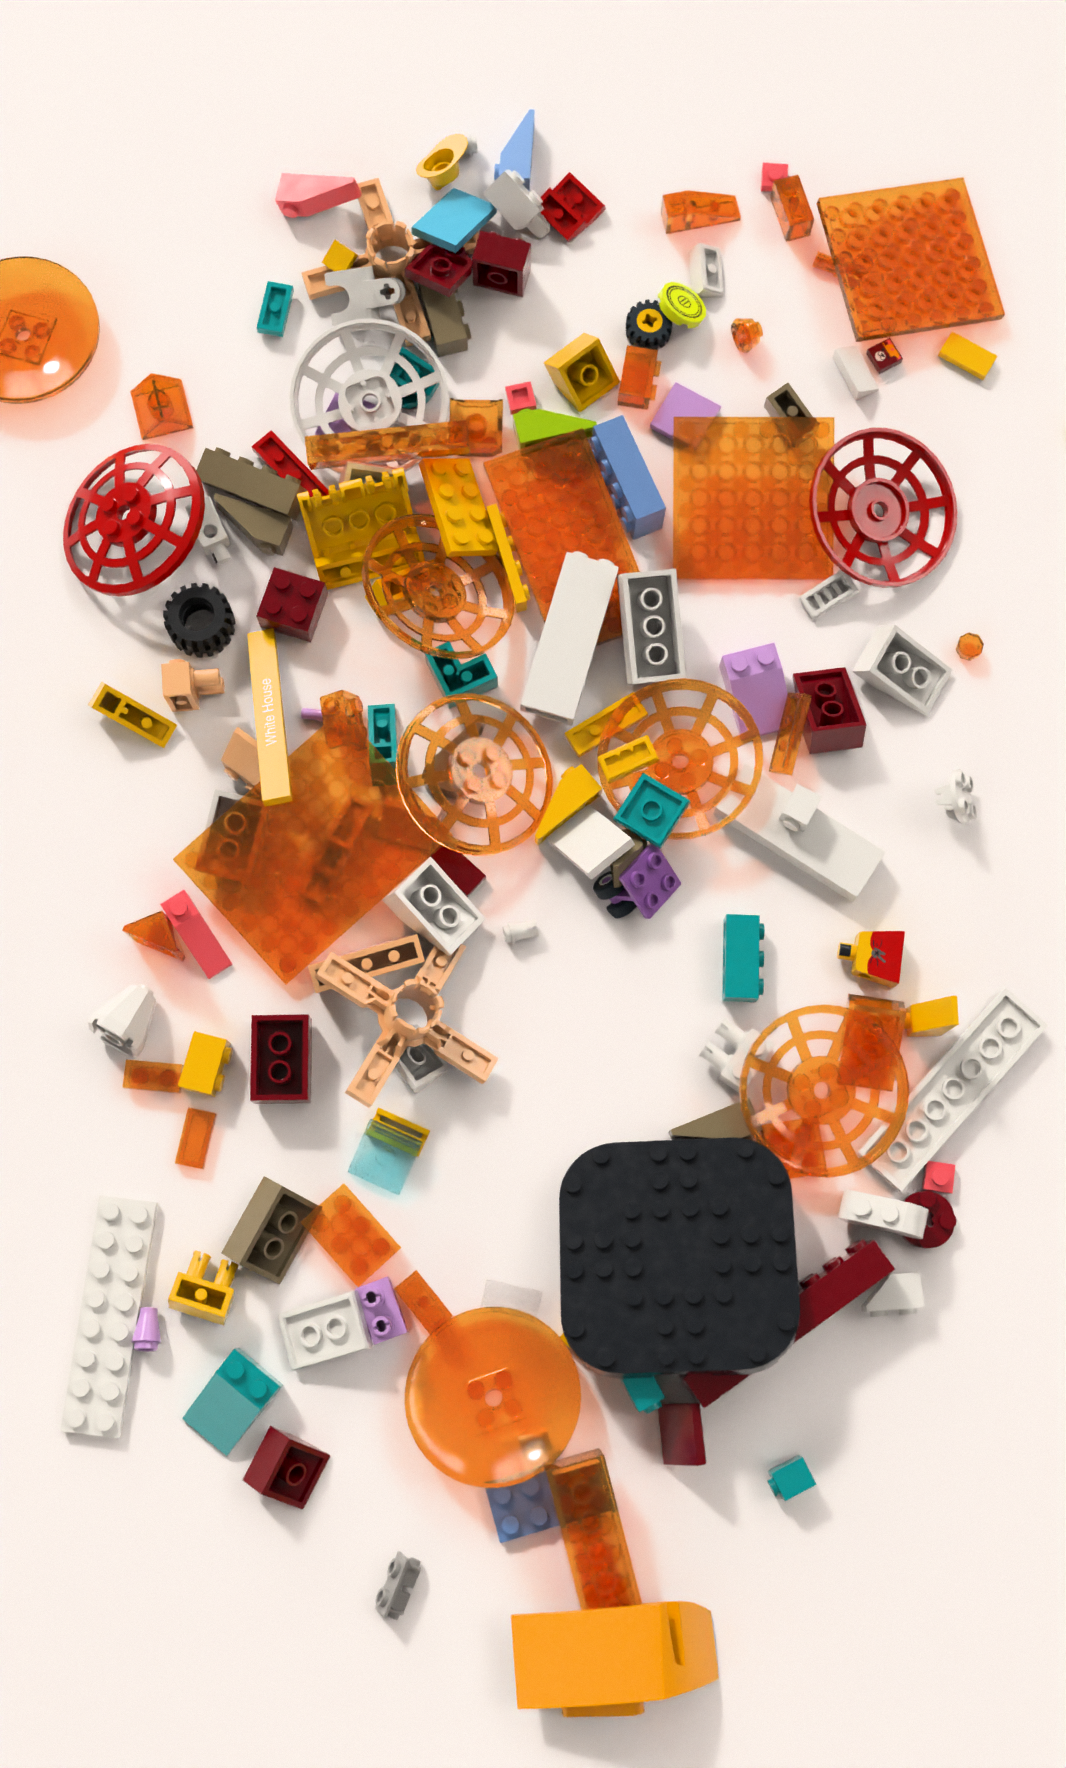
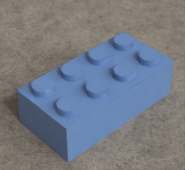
[589,415,666,540]

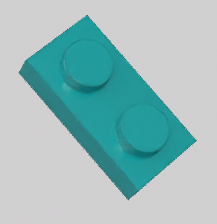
[256,281,294,337]

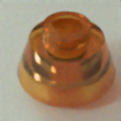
[731,318,763,353]

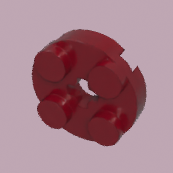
[901,1190,957,1249]

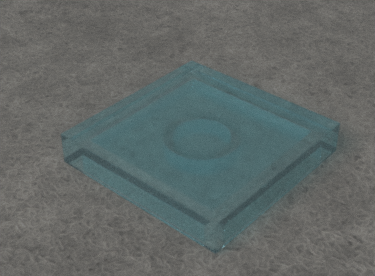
[347,1119,423,1195]

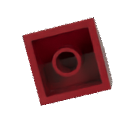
[242,1425,331,1510]

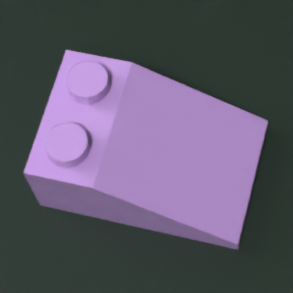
[719,642,794,741]

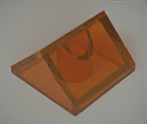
[130,373,194,440]
[122,910,186,962]

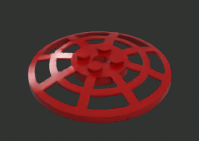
[809,428,958,588]
[63,444,205,597]

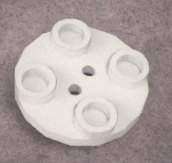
[934,769,977,823]

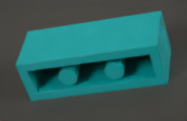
[722,914,765,1003]

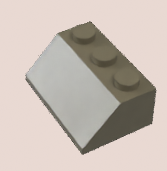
[221,1176,322,1284]

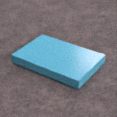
[412,188,497,253]

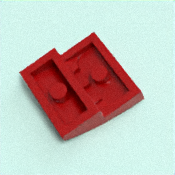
[540,171,607,242]

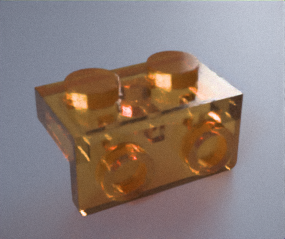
[320,690,367,750]

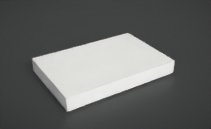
[547,804,635,879]
[277,1290,373,1371]

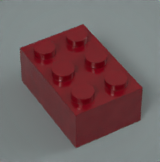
[250,1014,312,1104]

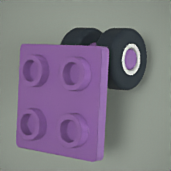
[593,843,681,919]

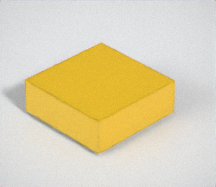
[321,240,358,271]

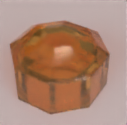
[955,632,984,661]

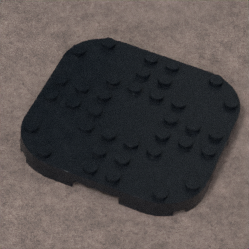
[559,1137,800,1378]

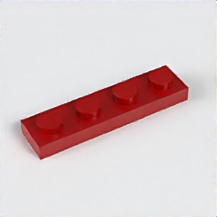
[251,430,329,497]

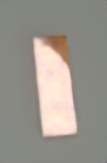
[769,693,812,776]

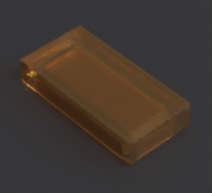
[175,1107,217,1170]

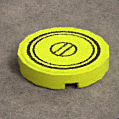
[658,282,706,329]

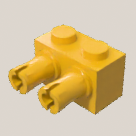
[168,1251,239,1326]

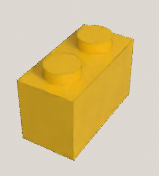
[178,1031,233,1097]

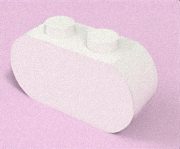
[838,1190,929,1239]

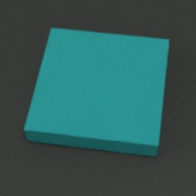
[613,773,691,849]

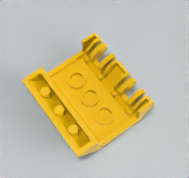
[297,467,425,590]

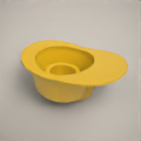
[416,134,468,191]

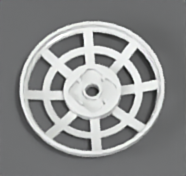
[289,318,449,474]

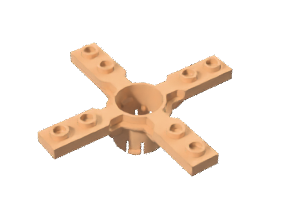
[301,178,479,347]
[314,944,499,1108]

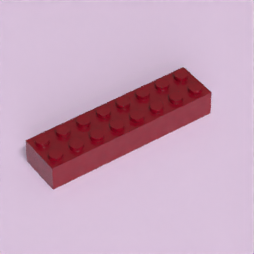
[679,1239,895,1409]

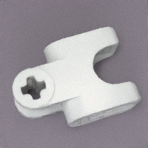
[324,266,406,327]

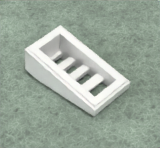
[798,570,859,620]

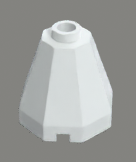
[88,984,156,1057]

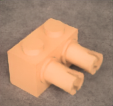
[161,659,225,712]

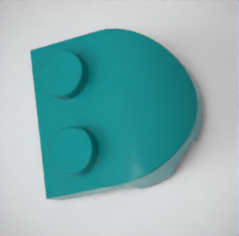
[390,346,439,409]

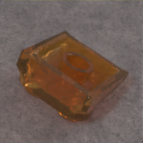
[449,398,503,457]

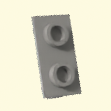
[375,1551,422,1620]

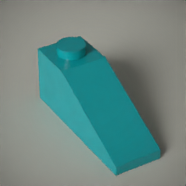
[368,703,400,787]

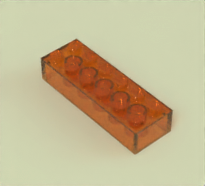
[542,1448,642,1610]

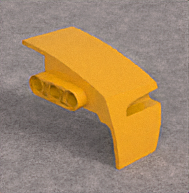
[511,1601,719,1717]

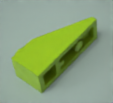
[513,409,597,454]

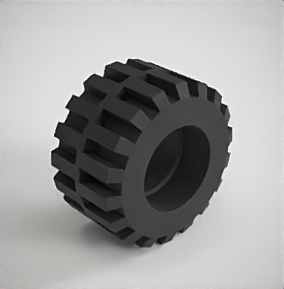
[163,583,236,658]

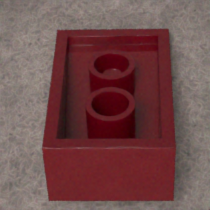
[792,667,866,754]

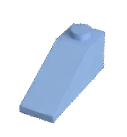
[494,109,535,192]

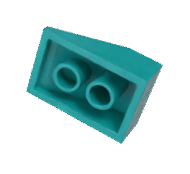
[182,1348,284,1456]

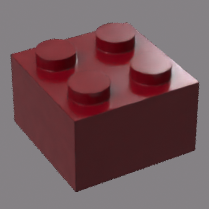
[472,231,531,298]
[256,567,328,642]

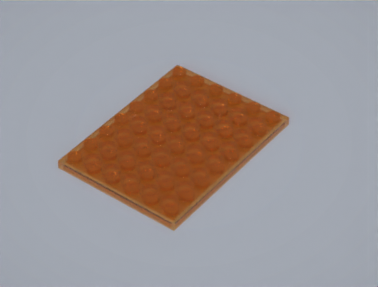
[173,710,453,985]

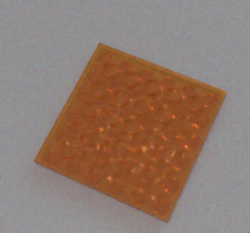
[816,177,1005,342]
[672,417,835,580]

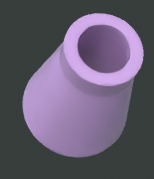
[132,1307,161,1352]

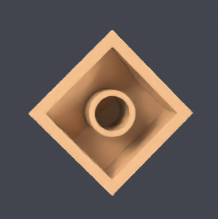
[221,727,262,797]

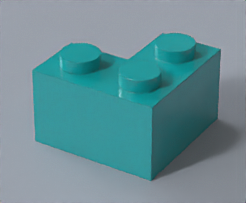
[425,641,498,709]

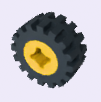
[625,299,673,352]

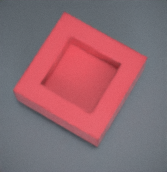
[760,162,788,193]
[505,381,536,415]
[922,1161,955,1194]

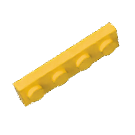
[486,503,530,613]

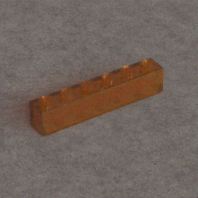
[305,420,470,470]

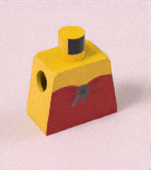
[837,931,905,988]

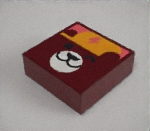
[866,338,903,374]

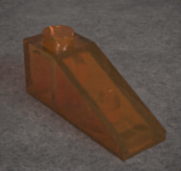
[660,190,741,234]

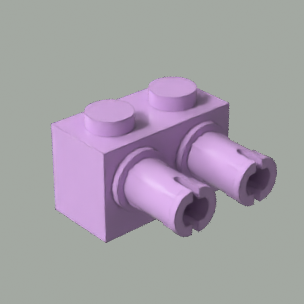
[355,1276,409,1345]

